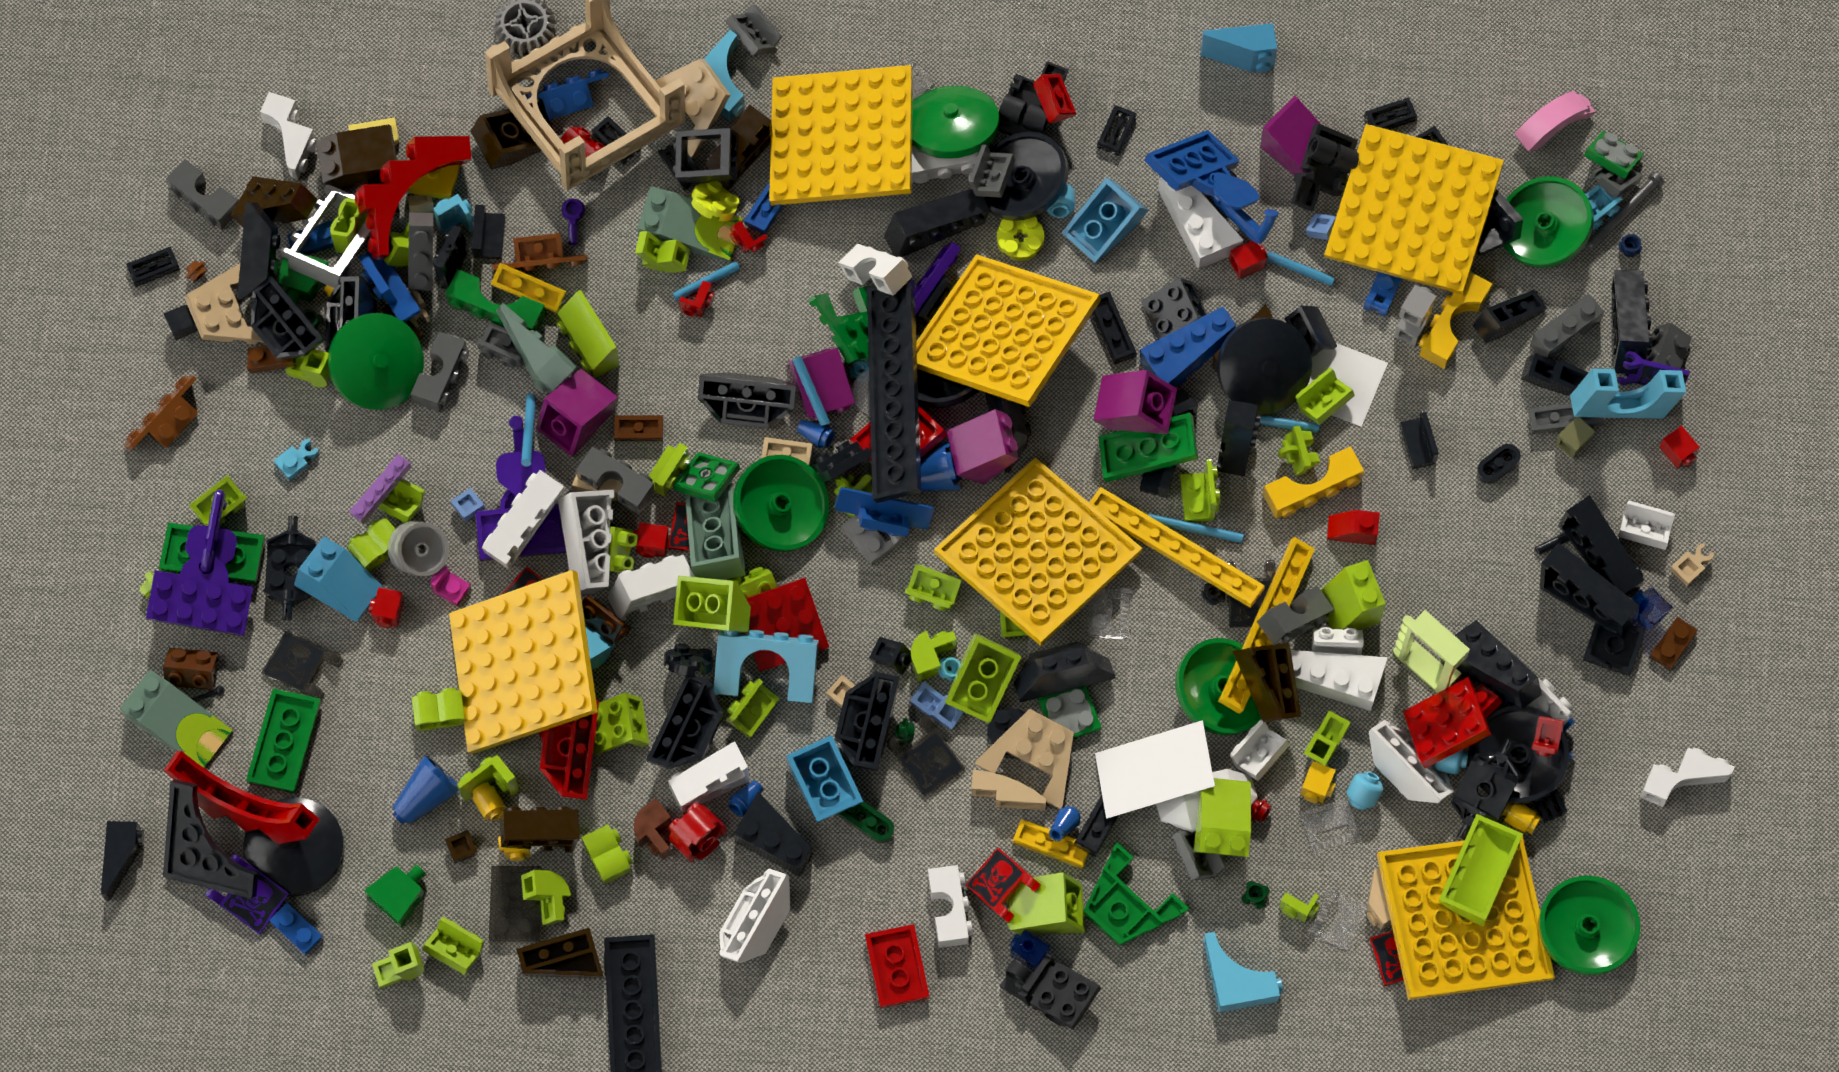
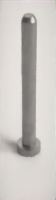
[1586,171,1664,249]

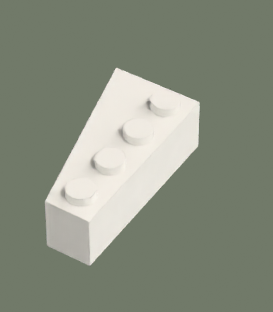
[1158,177,1243,270]
[482,470,565,570]
[558,490,614,594]
[1291,650,1388,711]

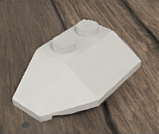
[1369,720,1454,803]
[1156,769,1257,832]
[720,869,790,963]

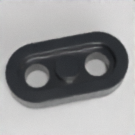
[1477,444,1521,484]

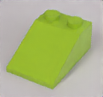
[945,633,1021,723]
[1194,778,1251,857]

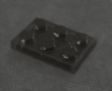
[489,866,542,942]

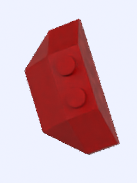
[539,700,600,800]

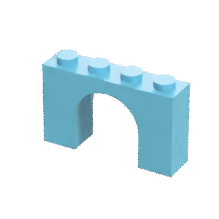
[1570,369,1686,419]
[714,630,819,703]

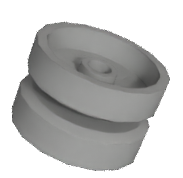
[388,521,449,576]

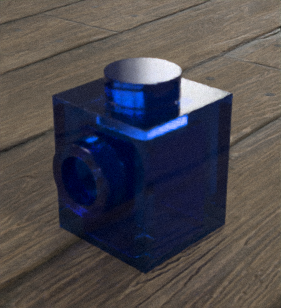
[1632,587,1673,630]
[1009,930,1050,971]

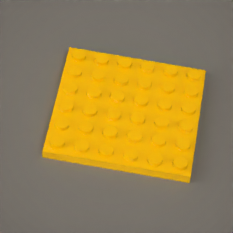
[769,65,913,206]
[1324,124,1504,295]
[916,254,1101,407]
[934,457,1142,646]
[449,570,598,754]
[1376,836,1555,1000]

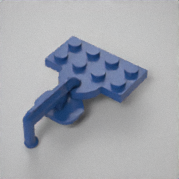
[1144,130,1279,244]

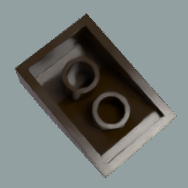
[470,102,556,170]
[316,124,397,190]

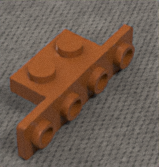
[491,233,588,271]
[124,375,198,450]

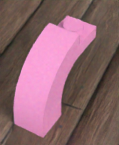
[1514,91,1595,151]

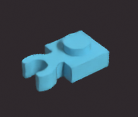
[273,439,319,481]

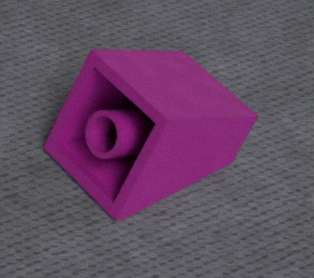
[1260,96,1321,176]
[787,347,855,421]
[535,369,618,457]
[1093,370,1177,434]
[947,409,1018,485]

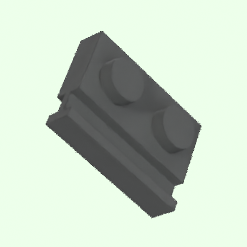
[1589,166,1643,198]

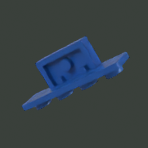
[522,68,609,120]
[359,251,421,323]
[835,487,934,537]

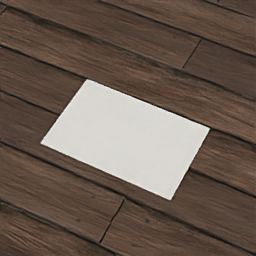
[1296,343,1388,427]
[1095,720,1215,819]

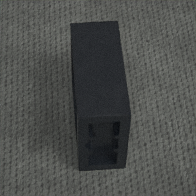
[673,128,738,183]

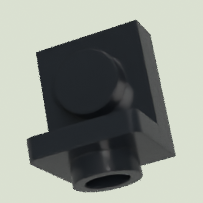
[869,637,911,675]

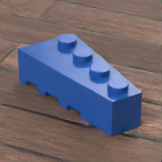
[1140,306,1236,388]

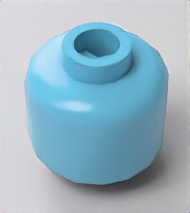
[1046,183,1075,218]
[1434,748,1468,775]
[1346,771,1383,810]

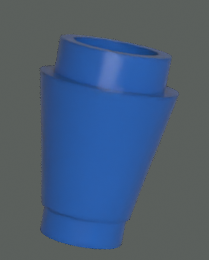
[797,419,835,448]
[728,780,764,817]
[1049,806,1081,841]

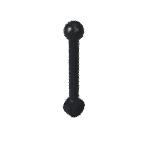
[191,685,225,702]

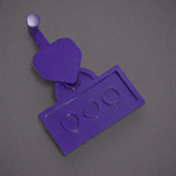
[475,415,567,561]
[146,490,253,636]

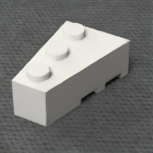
[608,555,695,621]
[668,741,750,814]

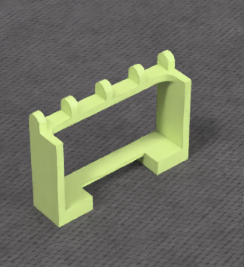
[1393,610,1470,693]

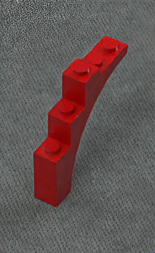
[355,136,472,260]
[163,751,320,844]

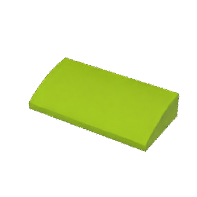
[1438,814,1523,927]

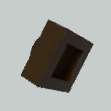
[445,830,478,864]

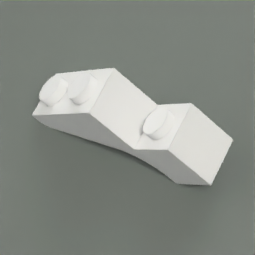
[260,92,317,180]
[1640,748,1735,807]

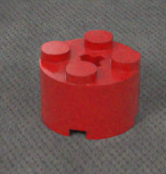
[668,802,727,863]

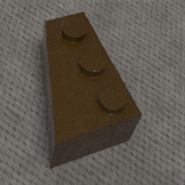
[705,104,773,191]
[1233,643,1301,723]

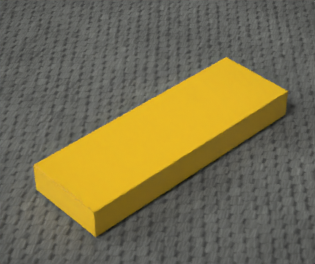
[490,263,566,313]
[1012,819,1089,870]

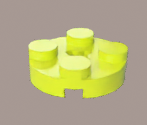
[691,181,739,221]
[997,217,1044,261]

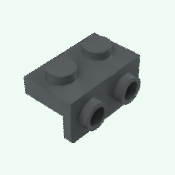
[726,4,782,56]
[968,145,1015,197]
[476,322,524,368]
[1645,323,1692,368]
[1172,831,1227,880]

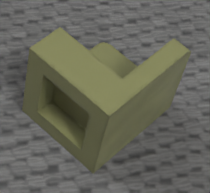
[1555,417,1595,459]

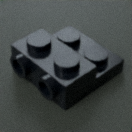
[812,440,871,483]

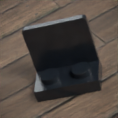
[1477,189,1523,255]
[1141,277,1207,340]

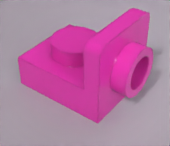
[430,565,471,607]

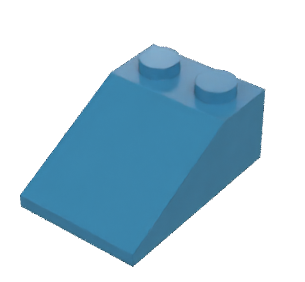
[1200,23,1277,73]
[1061,177,1149,263]
[294,536,383,622]
[786,735,863,823]

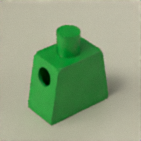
[277,248,330,305]
[364,864,427,928]

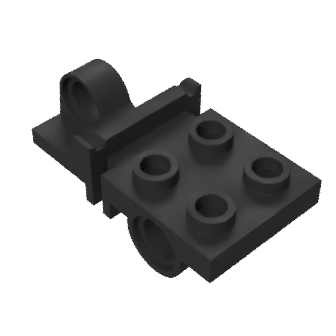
[998,61,1069,136]
[1291,123,1359,210]
[1000,953,1101,1030]

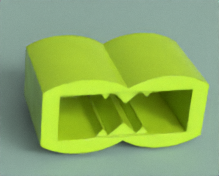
[330,198,367,253]
[347,517,395,572]
[412,688,465,731]
[581,824,633,885]

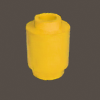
[472,782,506,821]
[1502,804,1541,835]

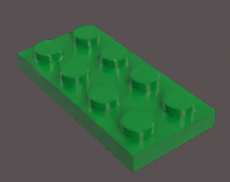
[1098,413,1198,482]
[159,523,266,584]
[246,688,322,794]

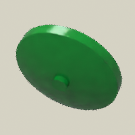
[912,86,1000,158]
[1504,176,1594,268]
[328,313,424,410]
[733,455,829,552]
[1175,638,1262,736]
[1538,876,1640,976]

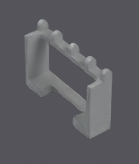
[280,185,371,288]

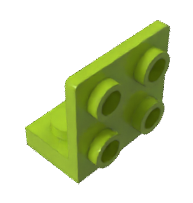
[1180,459,1220,523]
[593,693,650,755]
[457,755,520,802]

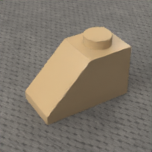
[1366,868,1391,930]

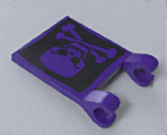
[1617,351,1690,386]
[206,854,290,934]

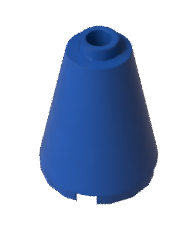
[920,443,963,491]
[392,756,459,824]

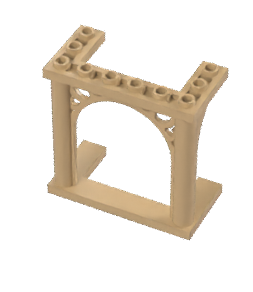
[485,0,685,191]

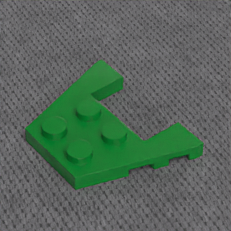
[808,286,872,364]
[1083,843,1189,947]

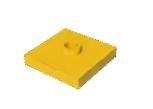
[406,165,461,199]

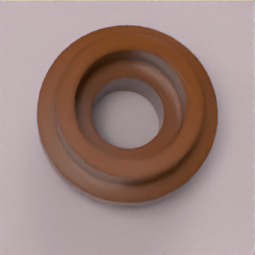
[185,261,208,282]

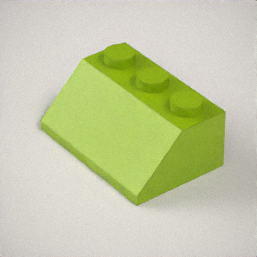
[556,290,620,379]
[673,576,751,632]

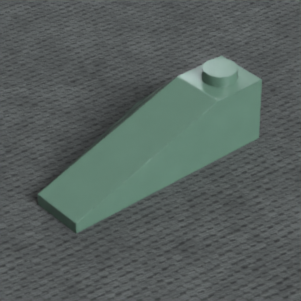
[496,303,576,394]

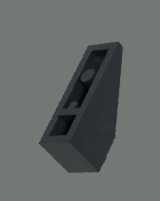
[1472,290,1547,344]
[101,821,144,901]

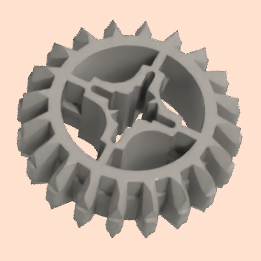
[493,0,557,57]

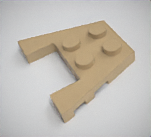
[655,59,730,159]
[185,264,264,345]
[974,709,1074,810]

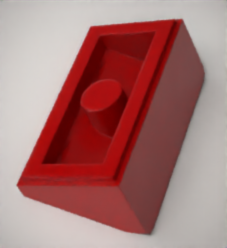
[1033,74,1077,123]

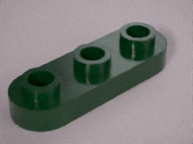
[836,801,894,843]

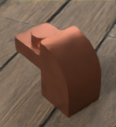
[634,798,672,860]

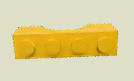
[1418,272,1492,369]
[1262,446,1364,519]

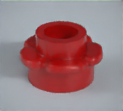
[1251,799,1272,823]

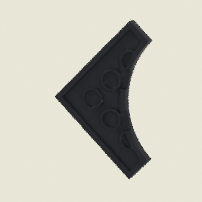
[163,779,259,899]

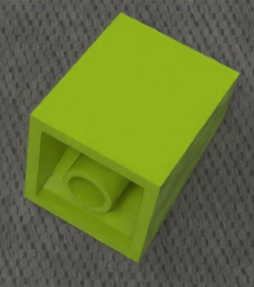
[1321,560,1386,630]
[1007,872,1085,936]

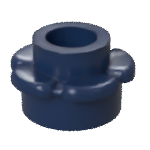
[1618,234,1642,257]

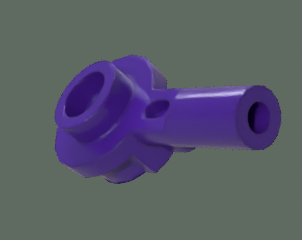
[561,198,585,245]

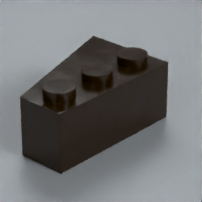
[231,176,318,227]
[499,806,580,853]
[516,927,604,979]

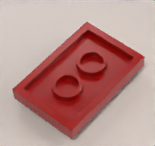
[865,924,930,1009]

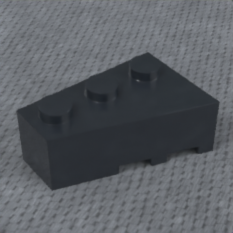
[1217,400,1261,477]
[734,792,812,877]

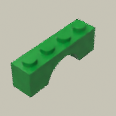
[445,269,546,332]

